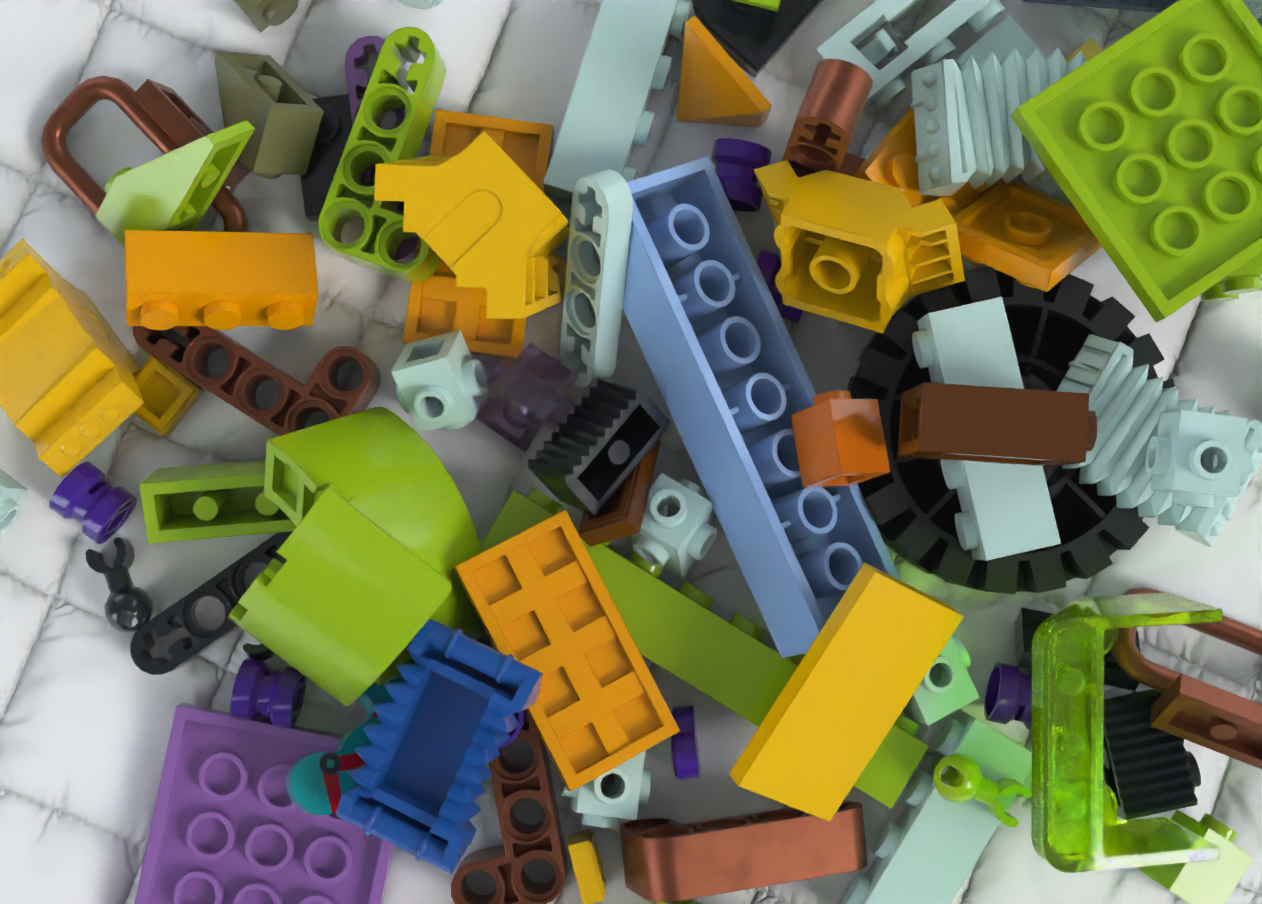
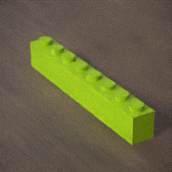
[480,487,929,809]

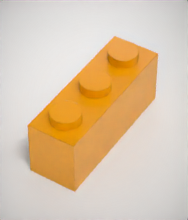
[125,230,319,330]

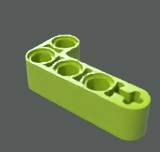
[318,26,446,282]

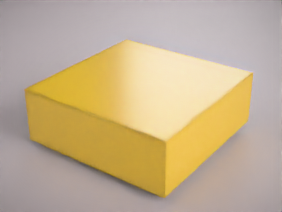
[133,356,205,437]
[568,829,607,904]

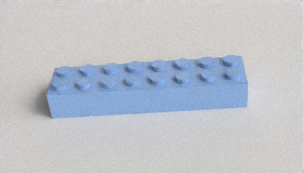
[595,156,901,658]

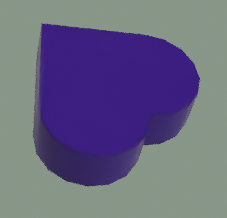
[670,705,702,780]

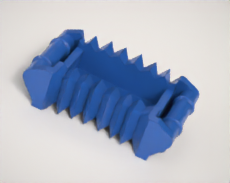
[336,618,543,874]

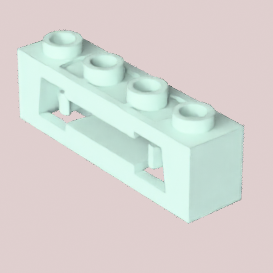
[817,0,1005,110]

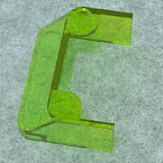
[1031,593,1222,873]

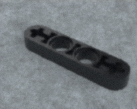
[130,531,293,675]

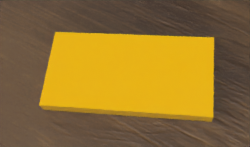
[729,562,964,822]

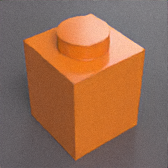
[791,390,890,488]

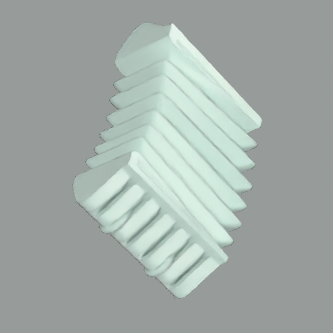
[910,47,1086,196]
[1057,334,1262,547]

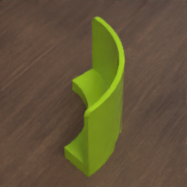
[264,407,486,685]
[227,483,451,706]

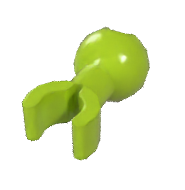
[933,753,1032,827]

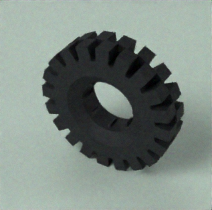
[847,266,1175,595]

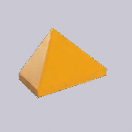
[677,15,772,128]

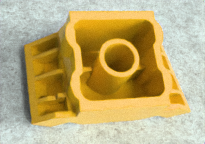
[374,131,570,319]
[754,160,965,333]
[0,238,144,478]

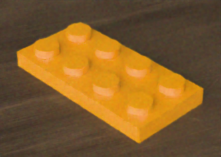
[403,109,554,361]
[453,510,680,792]

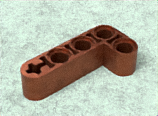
[782,58,873,178]
[133,326,380,436]
[451,712,567,904]
[620,801,868,902]

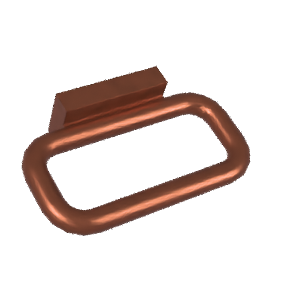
[41,76,250,232]
[1110,587,1262,769]

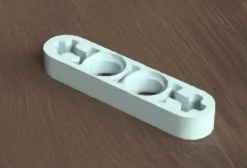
[560,169,633,388]

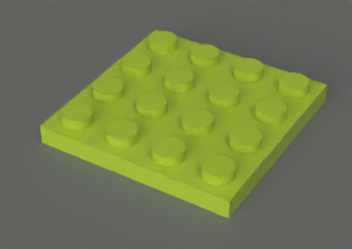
[1010,0,1262,323]

